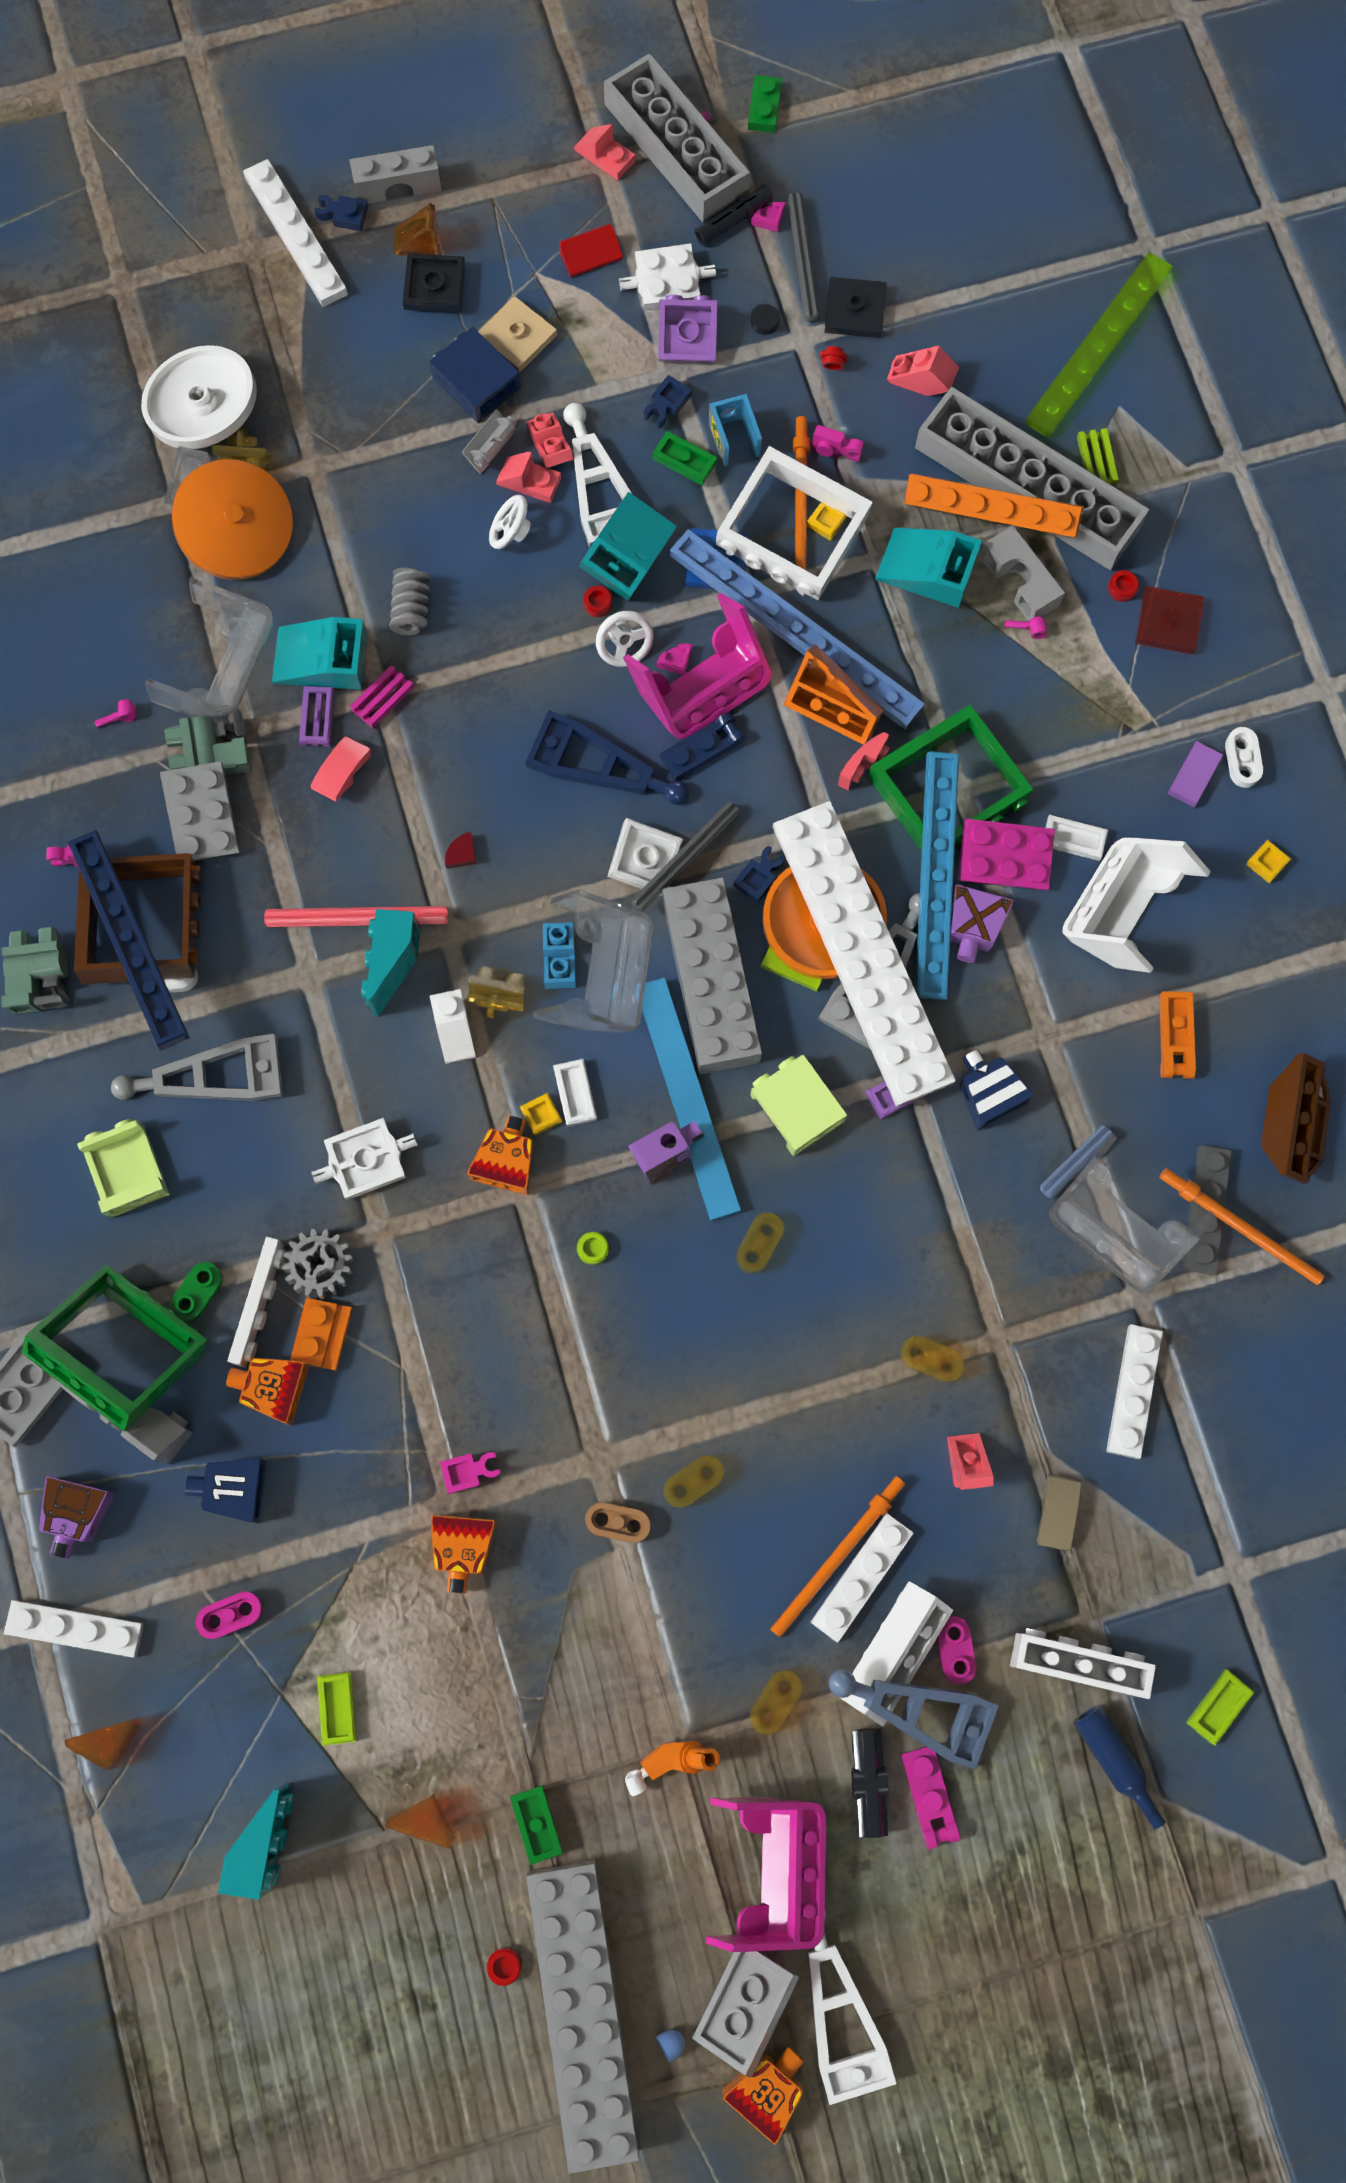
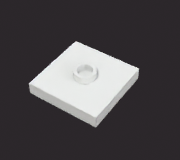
[607,818,683,896]

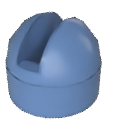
[656,2030,685,2063]

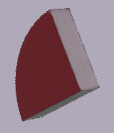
[445,832,476,869]

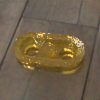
[736,1212,784,1274]
[900,1336,964,1383]
[664,1456,724,1508]
[750,1670,802,1735]

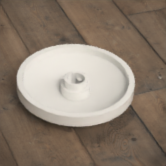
[141,346,257,449]

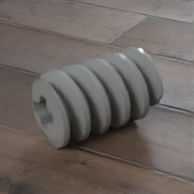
[389,568,430,636]

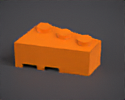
[783,644,884,745]

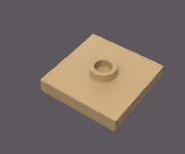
[478,296,557,373]

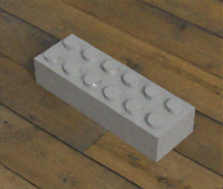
[604,53,750,223]
[662,877,762,1075]

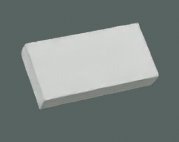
[1045,815,1108,861]
[553,1059,597,1127]

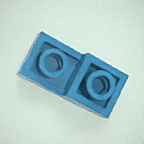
[543,922,576,989]

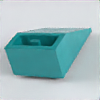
[579,492,677,601]
[875,528,982,608]
[272,617,368,690]
[361,909,421,1017]
[218,1784,294,1900]

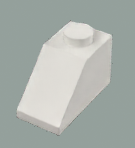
[430,989,476,1064]

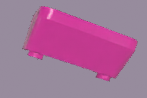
[623,593,771,740]
[706,1797,826,1952]

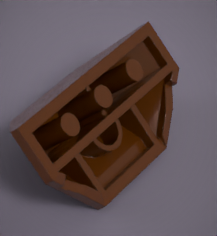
[1261,1053,1331,1184]

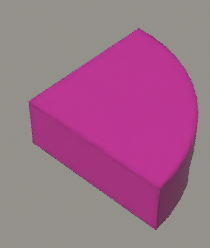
[751,202,786,232]
[656,643,693,675]

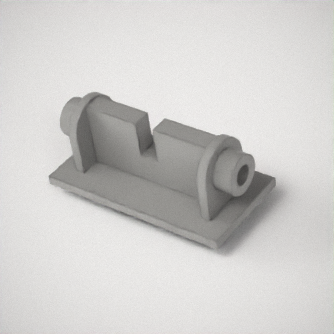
[461,409,517,474]

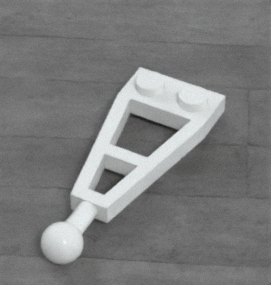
[563,403,632,548]
[808,1914,896,2105]

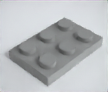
[160,761,240,861]
[0,1329,63,1447]
[692,1951,799,2077]

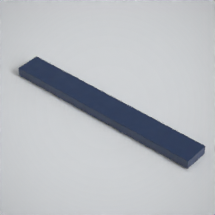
[68,830,190,1051]

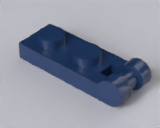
[659,712,747,781]

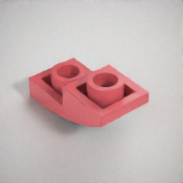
[526,413,573,468]
[838,732,890,790]
[311,736,371,801]

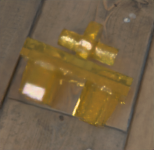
[212,427,271,471]
[468,967,525,1018]

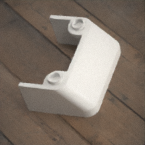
[1062,838,1211,973]

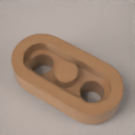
[585,1502,650,1543]

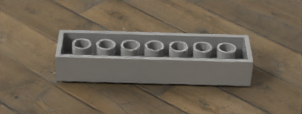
[915,387,1150,571]
[526,1859,639,2174]

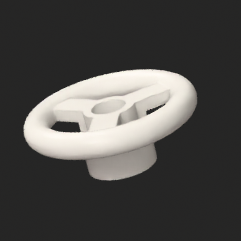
[489,495,531,549]
[596,611,654,667]

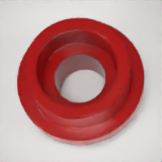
[819,346,848,370]

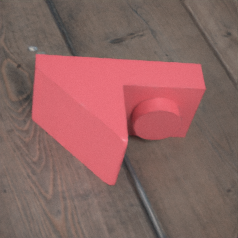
[574,124,635,181]
[496,452,561,503]
[947,1433,993,1490]

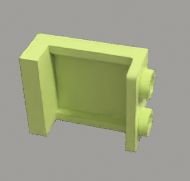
[750,1055,847,1157]
[77,1119,170,1219]

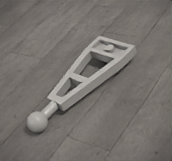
[818,893,920,1050]
[111,1034,283,1101]

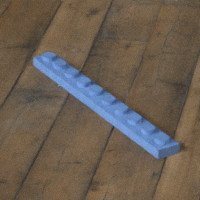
[669,529,925,730]

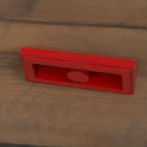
[559,224,623,278]

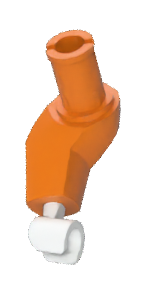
[625,1741,720,1796]

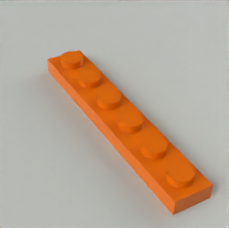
[904,473,1084,538]

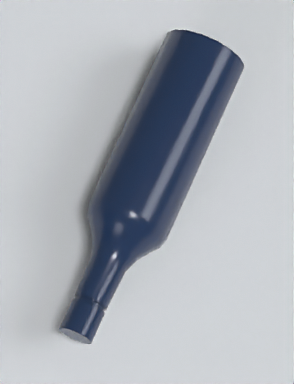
[1073,1704,1165,1830]

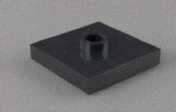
[402,253,465,313]
[824,277,887,338]

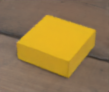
[807,502,847,541]
[1246,840,1291,883]
[520,1093,562,1136]

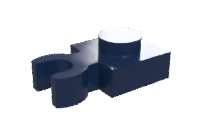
[314,195,368,232]
[644,374,692,429]
[733,846,785,903]

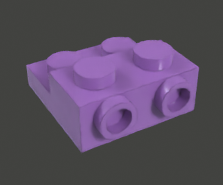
[658,295,717,363]

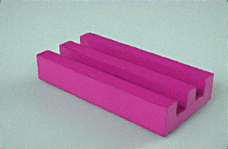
[350,665,414,729]

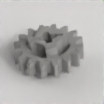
[282,1229,354,1299]

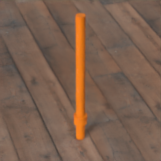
[793,416,810,570]
[1159,1168,1324,1285]
[770,1476,906,1638]

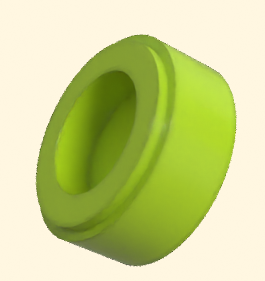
[577,1232,609,1265]

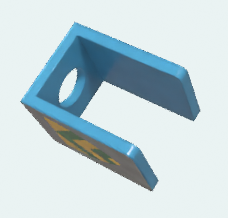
[709,394,762,467]

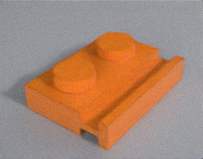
[290,1297,353,1371]

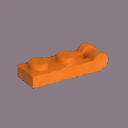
[1159,991,1196,1079]

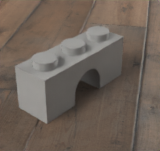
[349,145,442,204]
[980,525,1065,621]

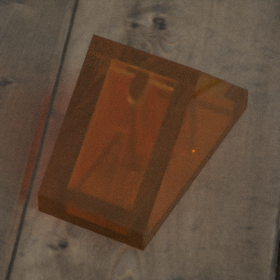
[394,203,439,256]
[64,1718,140,1771]
[385,1794,455,1849]

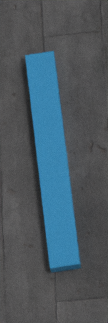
[915,751,959,1000]
[635,978,741,1222]

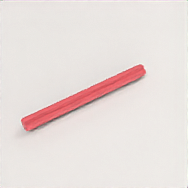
[264,906,449,927]

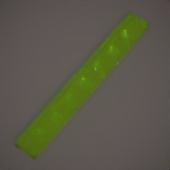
[1025,252,1173,438]

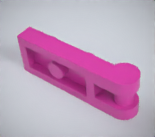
[900,1746,961,1850]

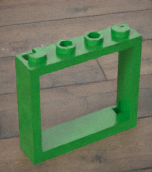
[868,704,1034,852]
[22,1264,207,1432]

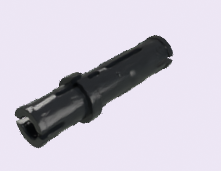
[694,184,773,246]

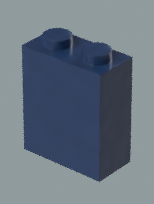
[429,327,521,423]

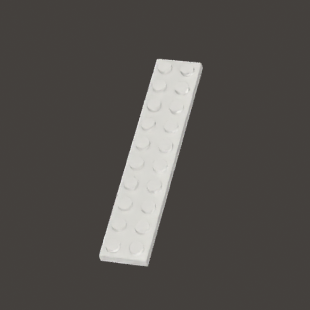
[773,801,955,1107]

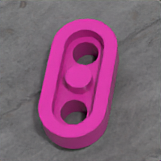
[196,1592,263,1639]
[936,1616,976,1685]

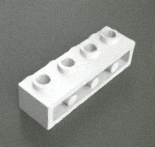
[839,1581,953,1726]
[1010,1628,1156,1699]

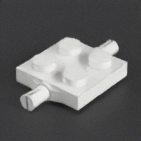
[619,243,716,310]
[311,1118,418,1200]

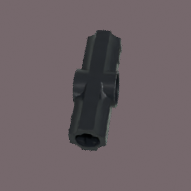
[851,1729,889,1838]

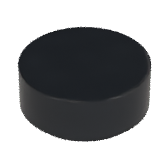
[750,304,779,335]

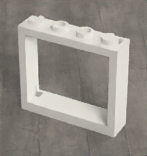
[715,446,873,601]

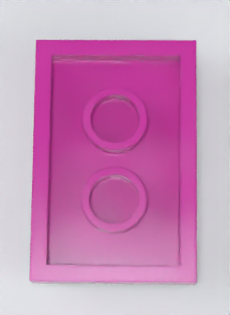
[958,819,1055,891]

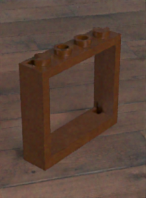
[74,853,202,984]

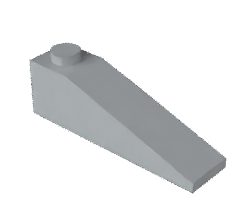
[59,1383,193,1465]

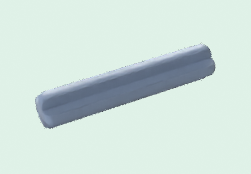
[1040,1125,1114,1199]

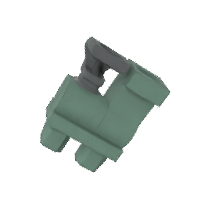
[164,709,252,775]
[2,927,73,1015]

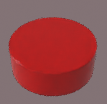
[1108,570,1139,602]
[583,585,613,617]
[486,1947,522,1986]

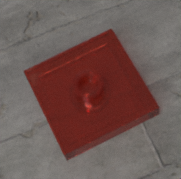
[1135,586,1204,654]

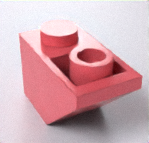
[886,346,959,396]

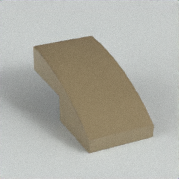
[1036,1474,1081,1551]

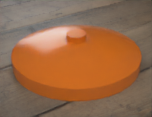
[172,459,293,580]
[763,867,887,979]

